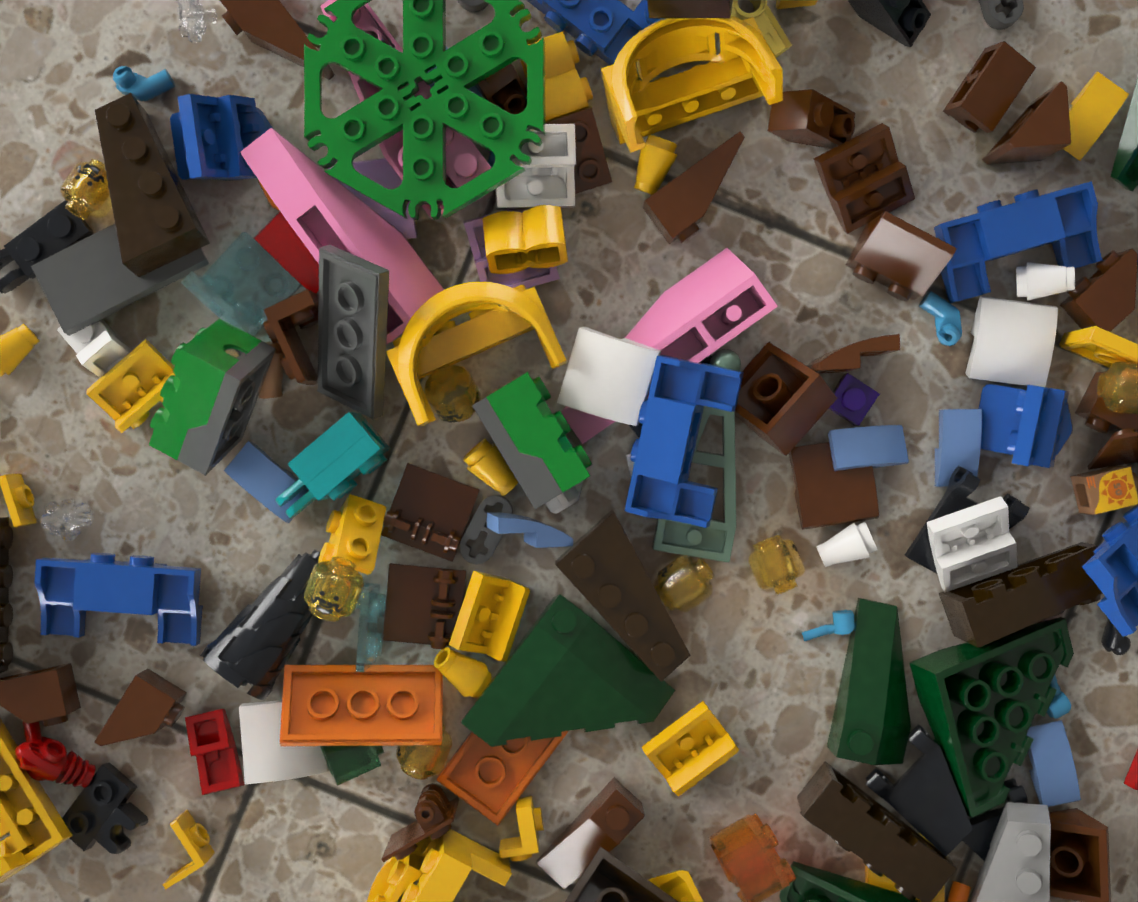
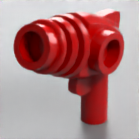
[15,721,96,788]

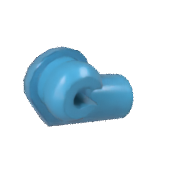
[113,66,175,101]
[919,290,962,346]

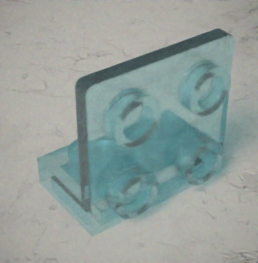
[181,232,301,337]
[320,581,386,673]

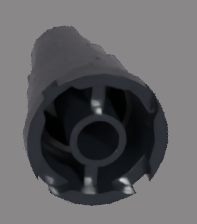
[200,549,329,700]

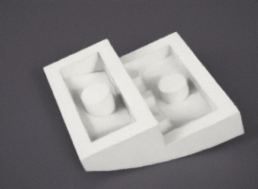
[495,124,576,210]
[965,296,1058,387]
[557,327,661,426]
[927,496,1017,593]
[239,700,328,784]

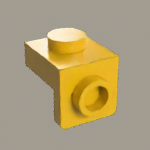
[499,796,544,861]

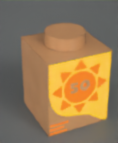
[1070,465,1138,515]

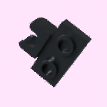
[62,762,148,854]

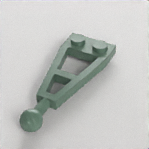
[652,349,741,563]

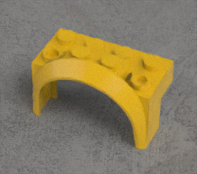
[601,16,783,153]
[386,282,567,426]
[0,718,73,883]
[367,829,512,902]

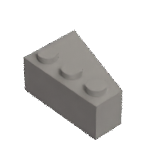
[968,802,1051,902]

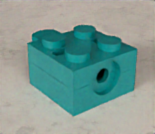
[275,412,391,519]

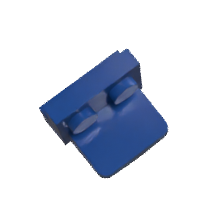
[170,94,273,181]
[978,384,1073,468]

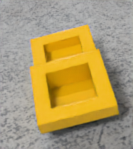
[1063,71,1129,161]

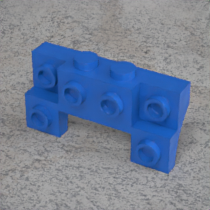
[527,0,665,77]
[934,181,1103,304]
[624,355,744,528]
[1082,505,1138,637]
[34,553,203,646]

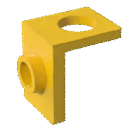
[0,474,37,527]
[162,810,215,890]

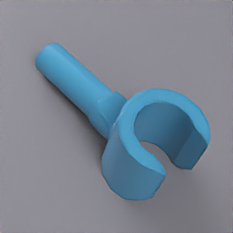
[802,610,855,641]
[1046,675,1071,719]

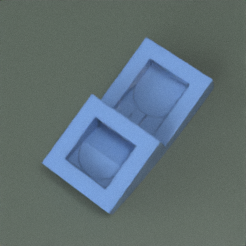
[934,409,982,487]
[828,425,909,471]
[224,441,309,523]
[487,512,573,548]
[1026,720,1081,807]

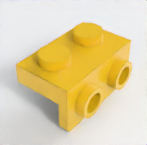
[87,339,175,433]
[318,494,386,586]
[449,571,530,662]
[642,701,739,796]

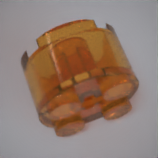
[708,813,796,902]

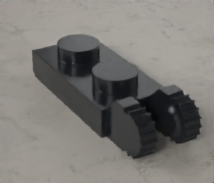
[0,200,94,294]

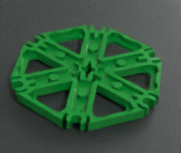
[304,0,545,220]

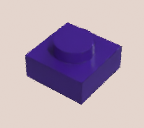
[829,373,880,426]

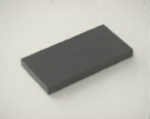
[31,224,210,336]
[317,244,389,420]

